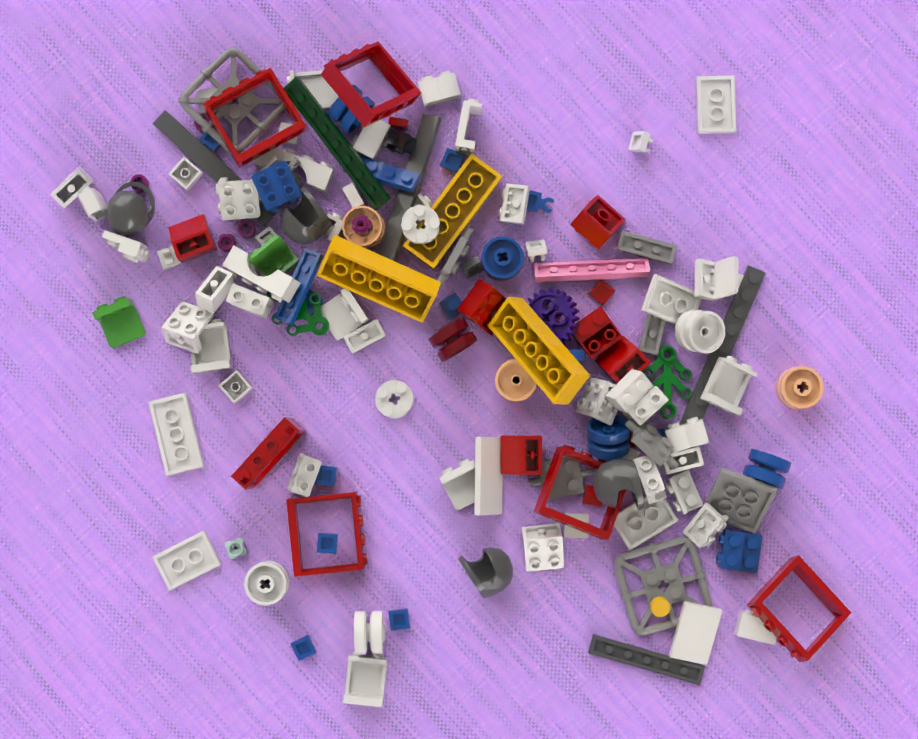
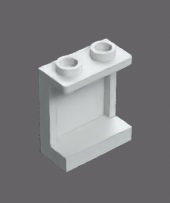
[287,70,339,112]
[455,99,482,156]
[226,284,275,320]
[191,319,232,374]
[700,356,758,416]
[621,386,669,426]
[633,455,667,504]
[343,651,388,707]

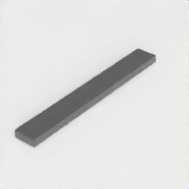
[152,110,278,226]
[378,114,442,262]

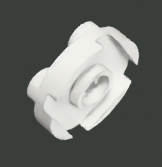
[401,205,440,244]
[375,380,414,418]

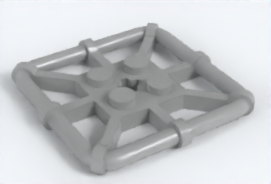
[178,47,285,153]
[613,536,713,636]

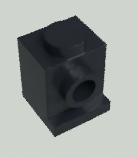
[383,128,417,155]

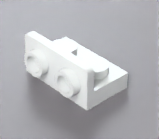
[499,183,530,225]
[287,453,322,497]
[666,470,703,515]
[683,503,729,548]

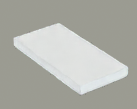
[148,393,205,476]
[474,437,503,515]

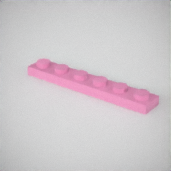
[534,258,650,282]

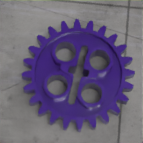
[528,288,580,346]

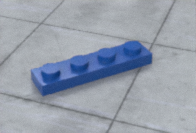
[343,156,420,193]
[274,248,324,326]

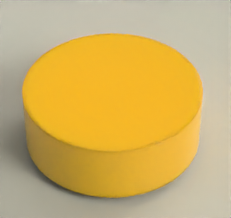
[650,596,670,617]

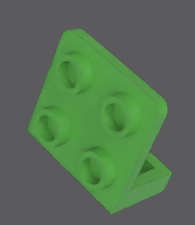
[248,234,299,277]
[92,296,146,348]

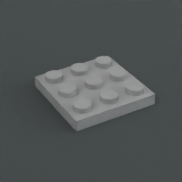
[704,468,777,534]

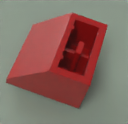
[168,214,218,263]
[457,279,507,336]
[571,306,623,360]
[595,335,651,384]
[501,435,542,475]

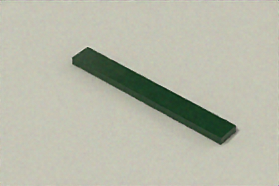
[284,76,392,211]

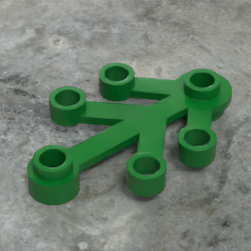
[267,292,329,336]
[642,345,692,419]

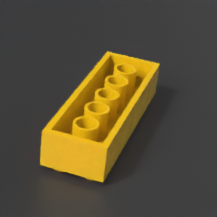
[403,153,502,271]
[316,235,441,323]
[488,296,590,405]

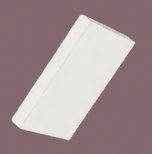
[696,75,737,134]
[641,274,702,325]
[614,496,679,551]
[152,530,222,591]
[669,601,722,665]

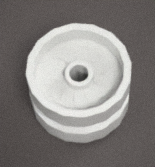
[675,310,725,353]
[244,561,290,605]
[354,611,385,655]

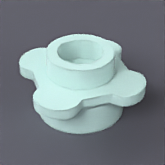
[225,537,247,559]

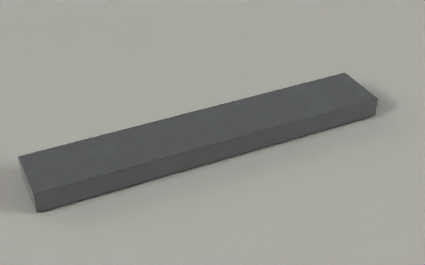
[588,634,705,685]

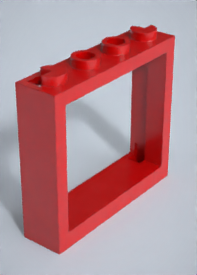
[320,41,421,127]
[203,67,306,168]
[231,417,306,490]
[533,444,626,540]
[286,492,368,577]
[746,555,852,662]

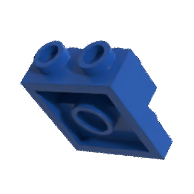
[716,529,763,573]

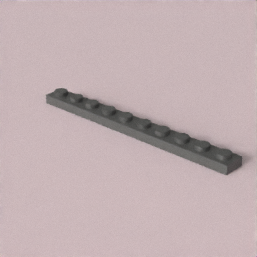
[679,265,766,425]

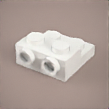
[102,230,150,263]

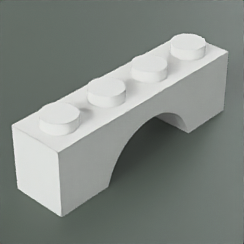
[253,147,334,193]
[222,245,300,303]

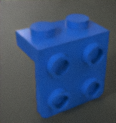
[251,161,302,213]

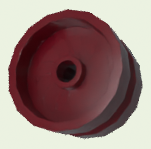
[428,317,478,362]

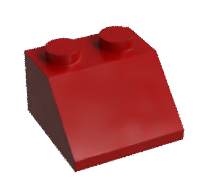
[570,194,626,250]

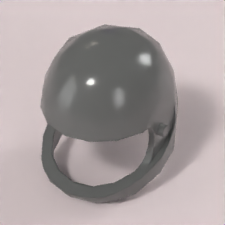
[106,182,155,236]
[280,187,332,244]
[593,459,644,511]
[458,547,513,598]

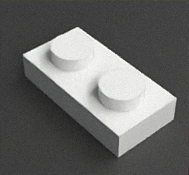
[343,319,386,354]

